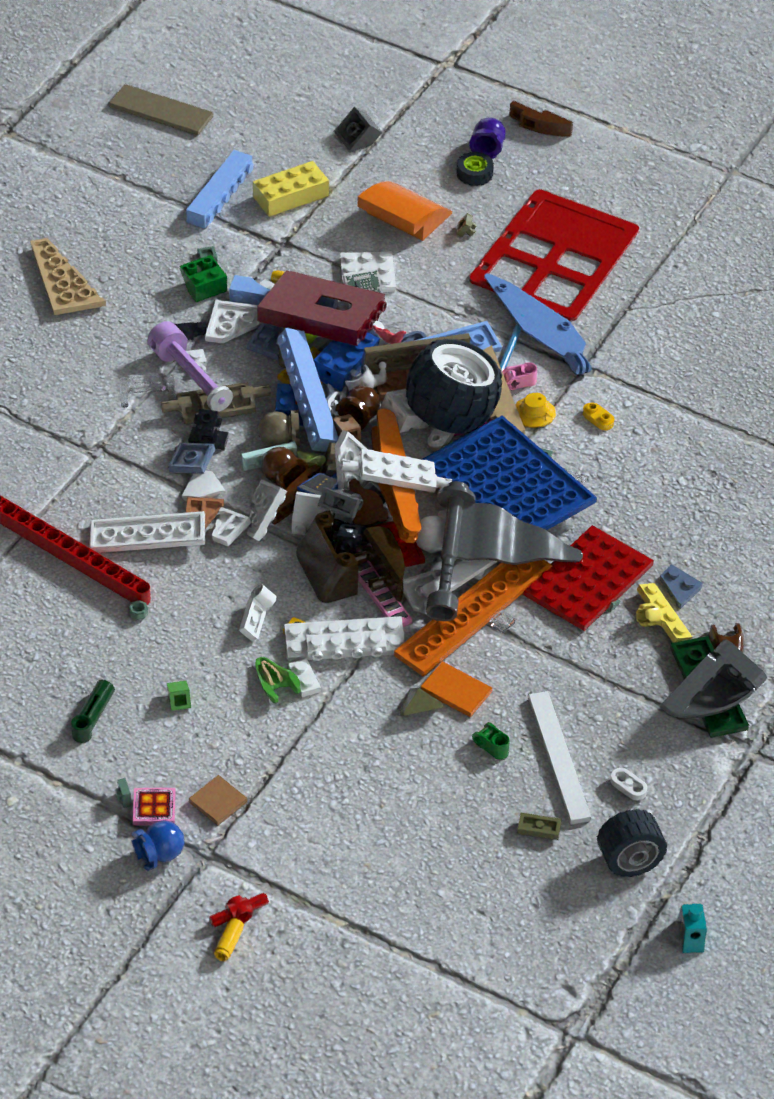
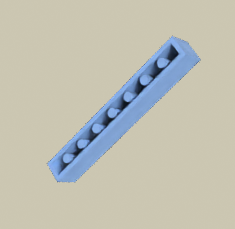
[277,328,338,452]

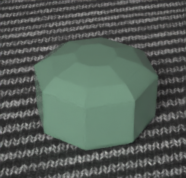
[129,600,148,620]

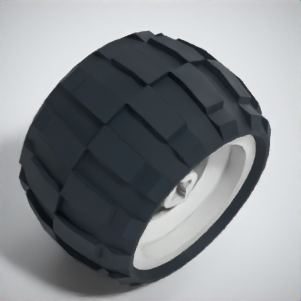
[406,339,502,434]

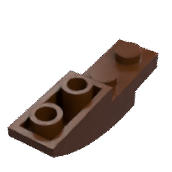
[509,100,573,137]

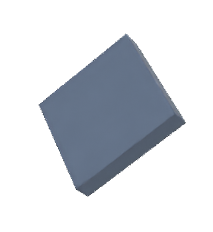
[168,443,215,474]

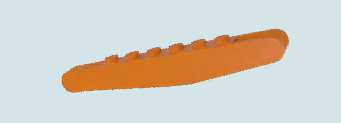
[371,408,421,543]

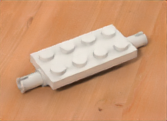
[340,449,452,493]

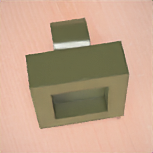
[456,213,477,237]

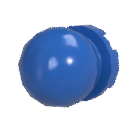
[131,820,185,871]

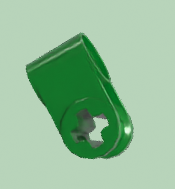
[472,722,510,760]

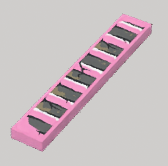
[356,546,412,627]

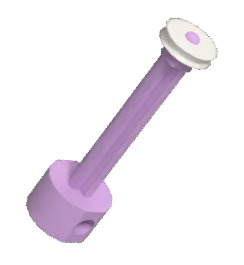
[148,321,233,412]

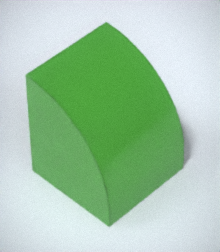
[166,680,191,711]

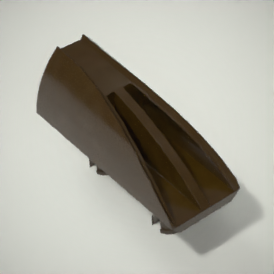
[353,526,405,602]

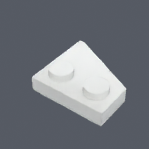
[212,507,251,546]

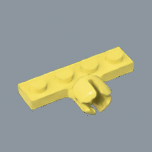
[636,583,692,643]

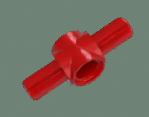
[209,893,269,927]

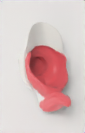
[368,321,406,345]

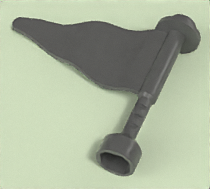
[426,481,583,621]

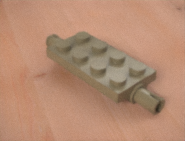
[161,382,271,424]

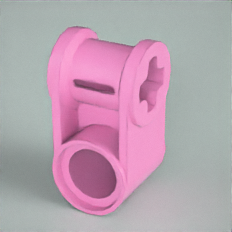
[502,362,537,390]

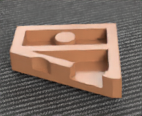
[186,497,224,529]

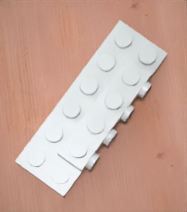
[284,616,406,661]

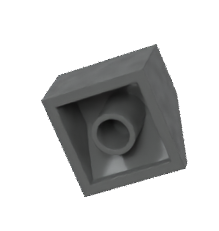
[333,106,383,152]

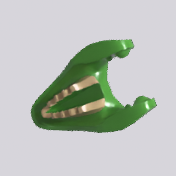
[255,657,301,703]

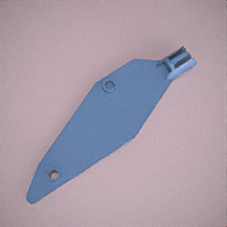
[484,274,592,375]

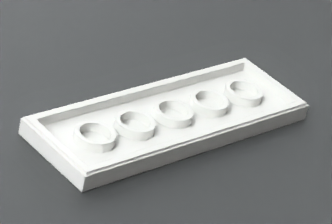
[89,511,205,553]

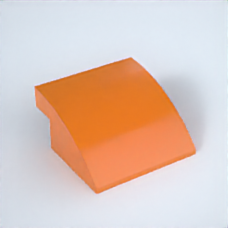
[357,181,452,241]

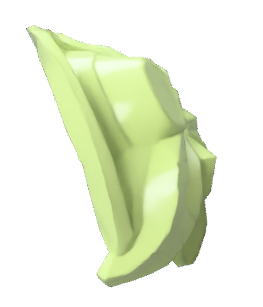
[297,451,326,468]

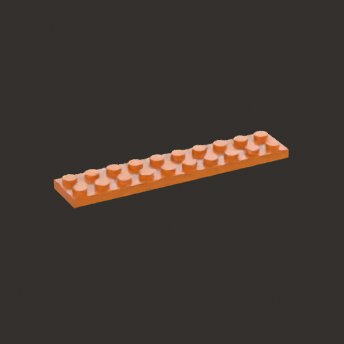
[394,560,552,677]

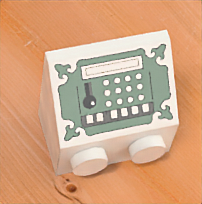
[343,267,383,310]

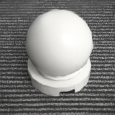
[416,509,447,553]

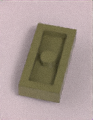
[517,812,562,840]

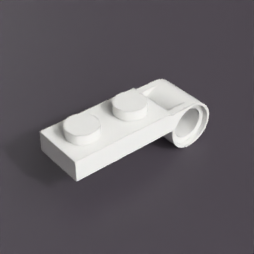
[239,584,276,642]

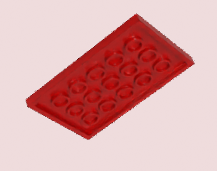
[522,525,654,631]

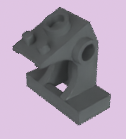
[318,487,363,524]

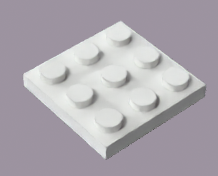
[340,251,396,293]

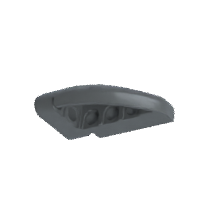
[660,640,767,718]

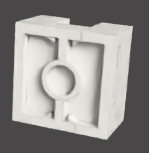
[380,389,429,433]

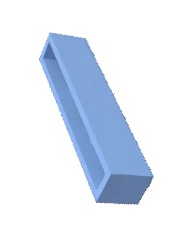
[186,150,254,229]

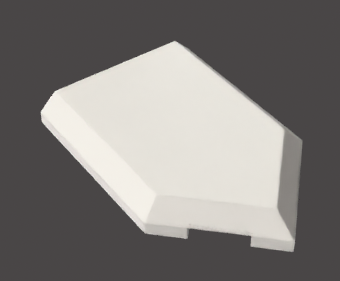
[403,570,437,614]

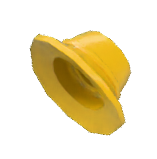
[515,392,556,428]

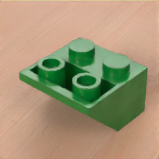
[180,255,227,302]

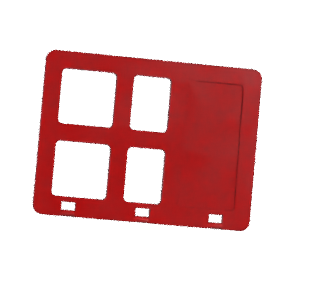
[469,189,639,321]

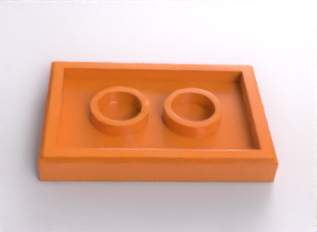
[421,661,492,718]

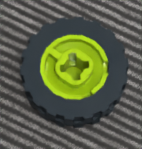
[456,151,494,186]

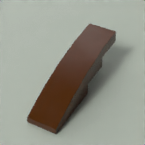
[272,463,321,525]

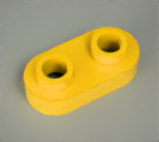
[583,402,615,430]

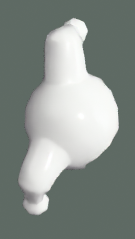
[340,362,387,400]

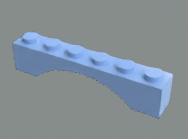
[229,275,338,309]

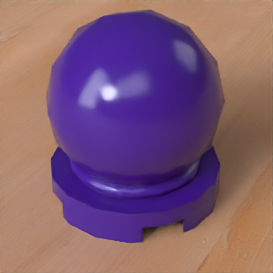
[469,117,506,159]

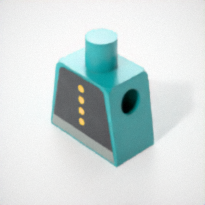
[677,904,707,953]

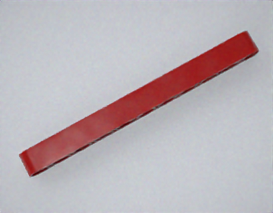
[0,495,151,605]

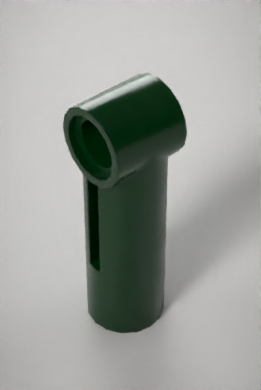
[71,679,115,743]

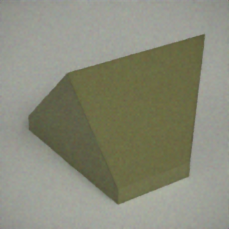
[400,688,443,716]

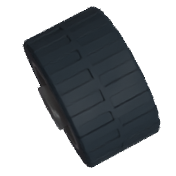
[597,809,667,877]

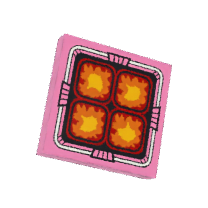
[133,788,176,826]

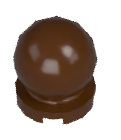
[335,386,381,430]
[261,447,309,490]

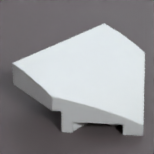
[182,471,226,501]

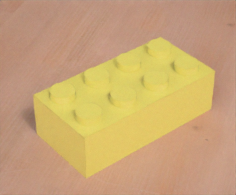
[253,161,329,217]

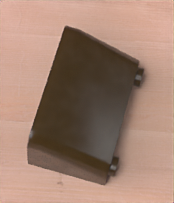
[296,510,359,603]

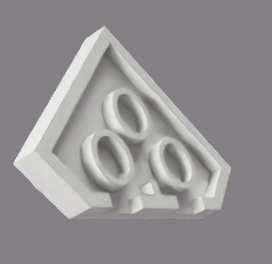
[205,300,262,344]
[335,430,368,490]
[247,479,287,541]

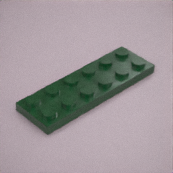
[670,636,749,738]

